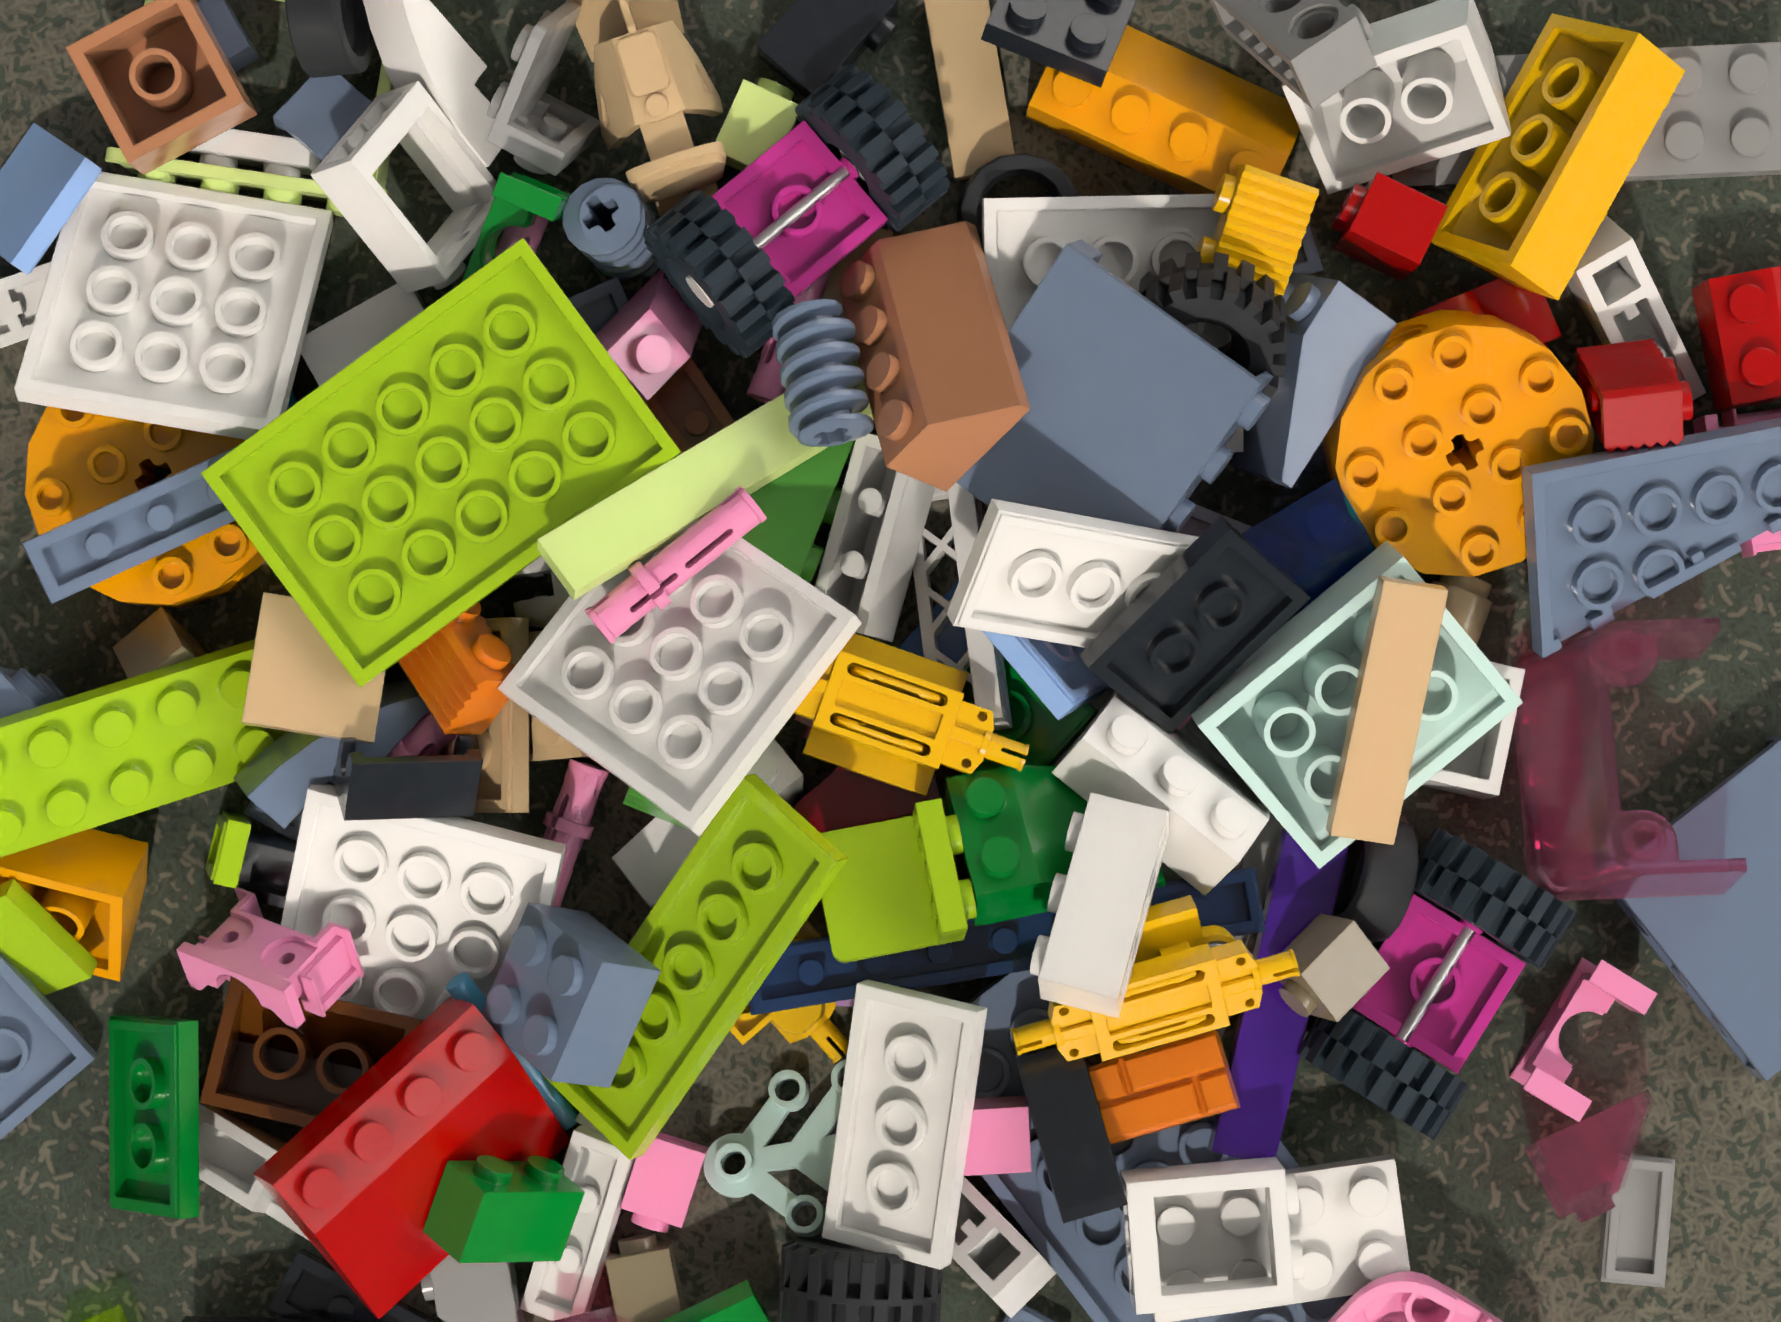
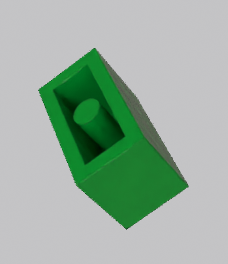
[423,1155,585,1263]

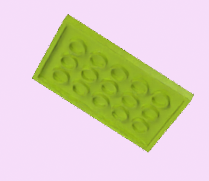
[201,238,681,688]

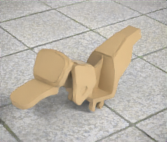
[566,0,727,217]

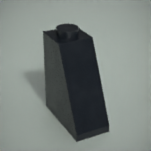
[1011,1044,1128,1224]

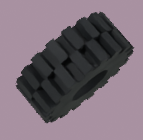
[1138,252,1289,398]

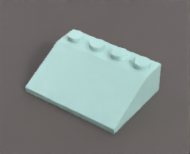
[1191,541,1523,869]

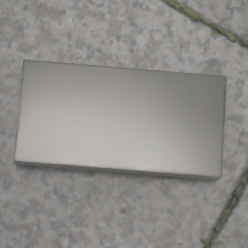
[1597,1152,1675,1288]

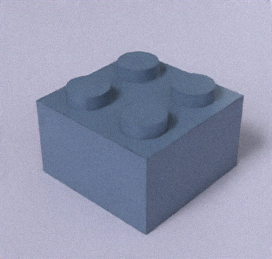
[481,902,661,1088]

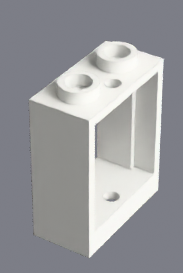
[310,81,497,294]
[1120,1157,1304,1315]

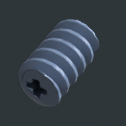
[563,178,659,280]
[771,299,873,447]

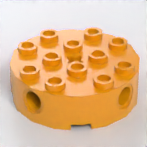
[1322,309,1594,577]
[25,406,265,608]

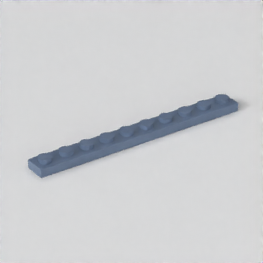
[21,277,628,604]

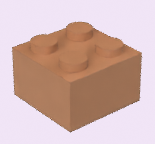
[66,0,258,175]

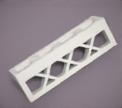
[913,483,1013,731]

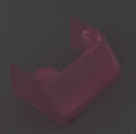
[1514,617,1747,901]

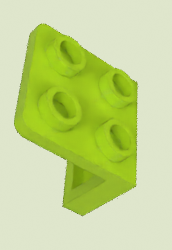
[821,798,977,963]

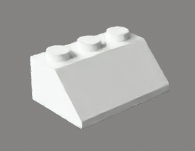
[1282,0,1511,194]
[1052,691,1270,896]

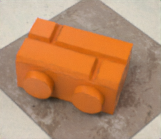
[1088,1030,1241,1144]

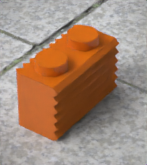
[398,602,515,735]

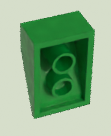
[945,765,1166,927]

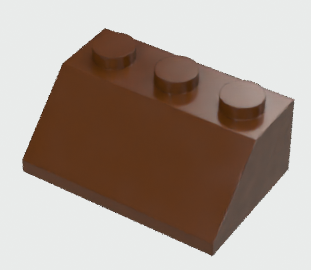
[199,976,423,1127]

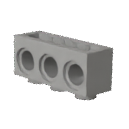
[1210,0,1377,109]

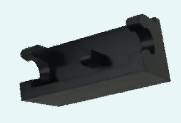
[332,734,483,821]

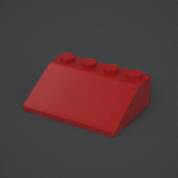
[253,997,570,1319]

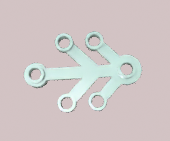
[703,1059,846,1237]

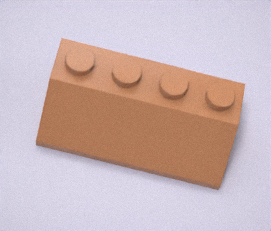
[838,221,1030,492]

